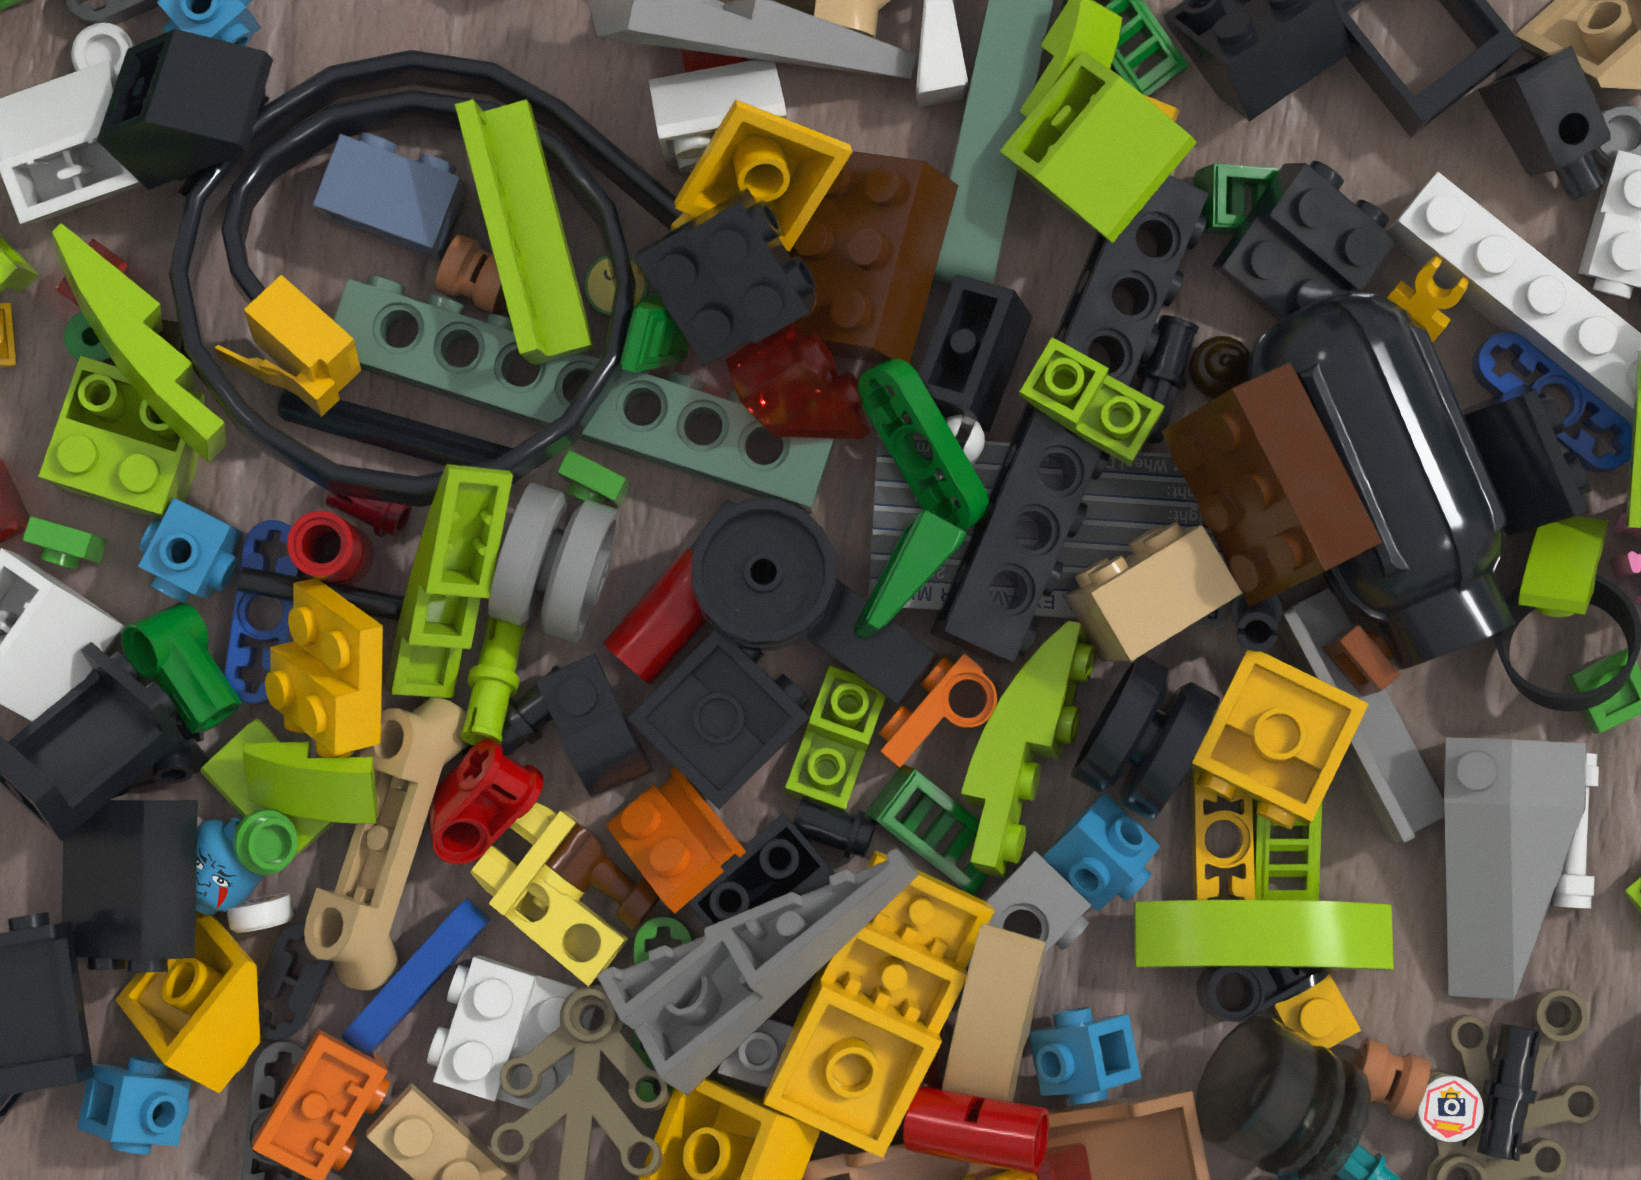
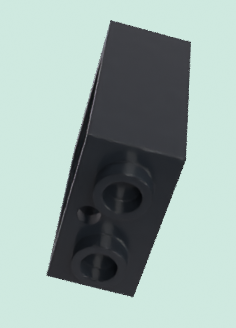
[1334,0,1523,137]

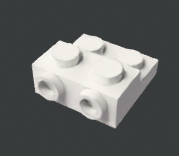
[1578,150,1641,299]
[427,954,596,1109]

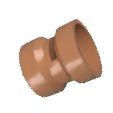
[435,232,506,314]
[1345,1037,1431,1121]

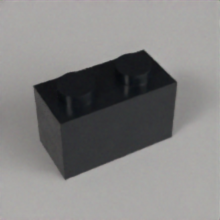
[918,275,1032,432]

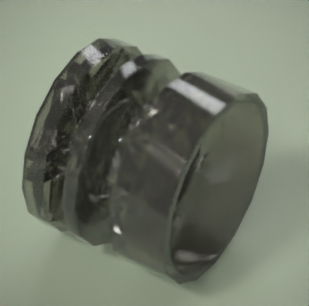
[1195,1016,1371,1180]

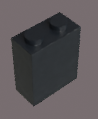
[62,800,198,972]

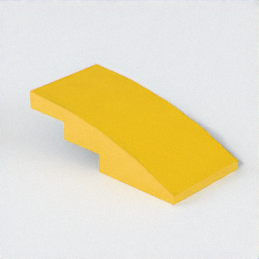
[763,850,995,1158]

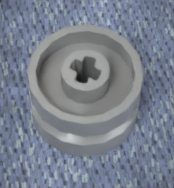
[488,482,619,644]

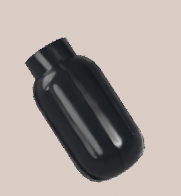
[1248,291,1516,671]

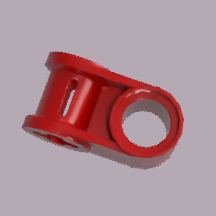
[427,739,544,864]

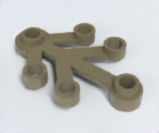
[491,985,671,1180]
[1425,988,1600,1180]

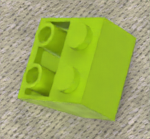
[999,51,1197,243]
[38,356,205,520]

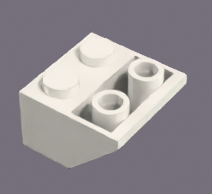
[649,59,787,173]
[0,60,143,224]
[0,548,126,722]

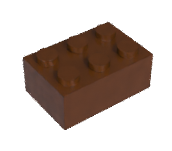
[773,151,958,364]
[1161,362,1382,607]

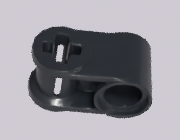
[1196,967,1327,1022]

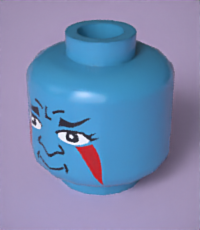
[196,818,265,916]

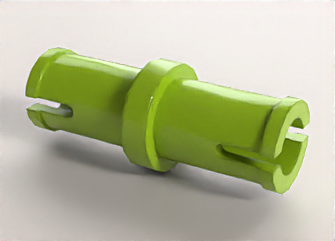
[460,616,527,745]

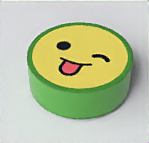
[585,255,649,319]

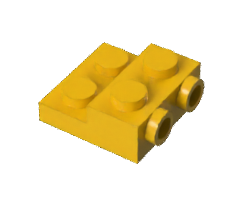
[265,578,383,758]
[1191,649,1369,830]

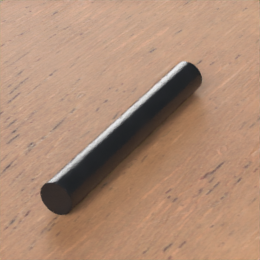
[237,566,405,621]

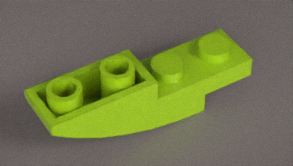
[961,621,1095,879]

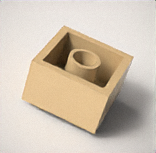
[1064,522,1242,661]

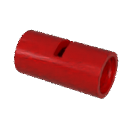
[287,511,374,586]
[602,547,705,685]
[904,1086,1049,1175]

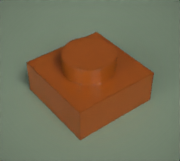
[1322,624,1401,697]

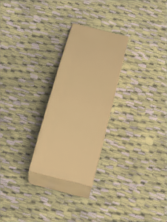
[942,923,1046,1102]

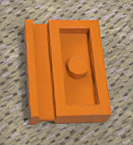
[606,766,747,914]

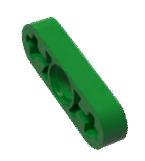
[858,358,989,532]

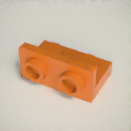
[251,1029,390,1180]

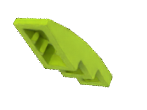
[52,223,226,463]
[385,464,513,699]

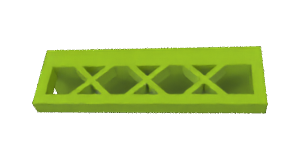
[455,99,595,366]

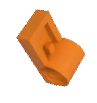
[878,653,997,769]

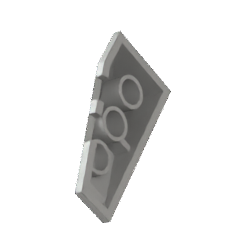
[1444,737,1587,1000]

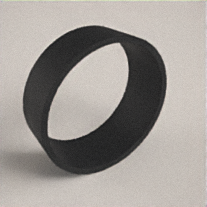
[1495,575,1641,711]

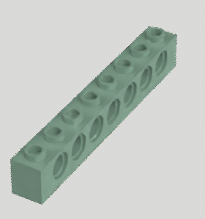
[334,275,835,514]

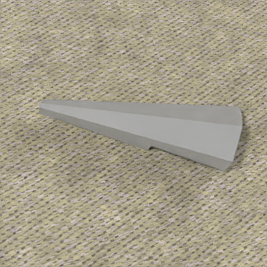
[588,0,916,80]
[597,849,919,1095]

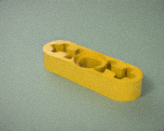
[1190,768,1255,900]

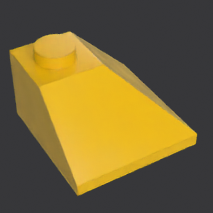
[674,99,852,252]
[115,911,260,1094]

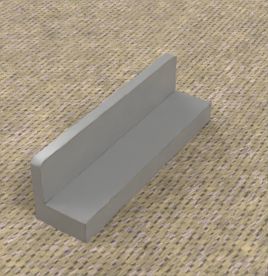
[1278,588,1444,844]

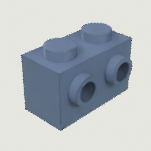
[313,132,468,260]

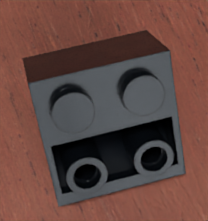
[1163,0,1353,122]
[96,29,273,190]
[1462,384,1592,536]
[688,812,837,927]

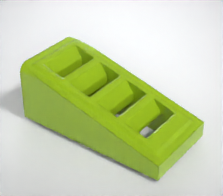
[1253,799,1322,901]

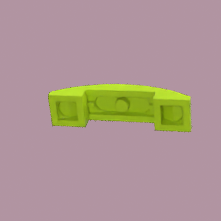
[1133,900,1394,970]

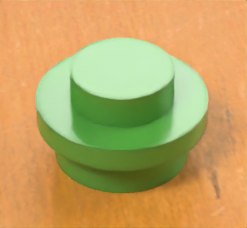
[233,809,298,875]

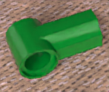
[121,602,243,734]

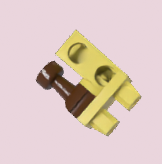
[470,802,660,987]

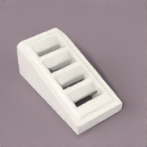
[916,0,968,107]

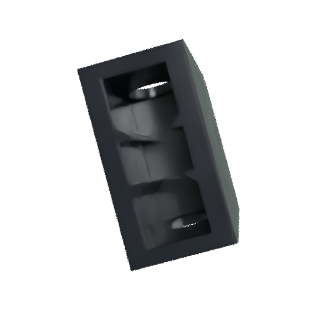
[1478,46,1611,201]

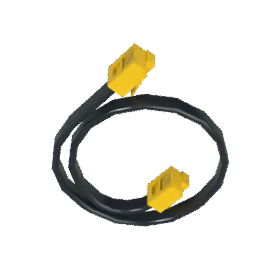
[169,50,695,508]

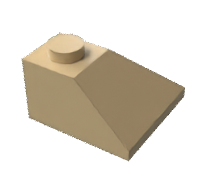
[1515,0,1641,90]

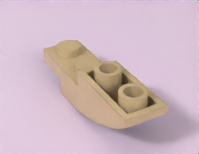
[366,1083,522,1180]

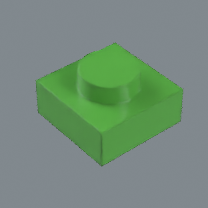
[558,449,631,507]
[23,516,107,570]
[1566,648,1641,734]

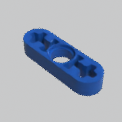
[1472,332,1633,473]
[225,520,304,704]
[341,898,492,1056]

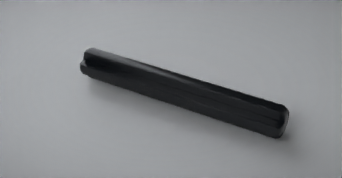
[278,389,516,483]

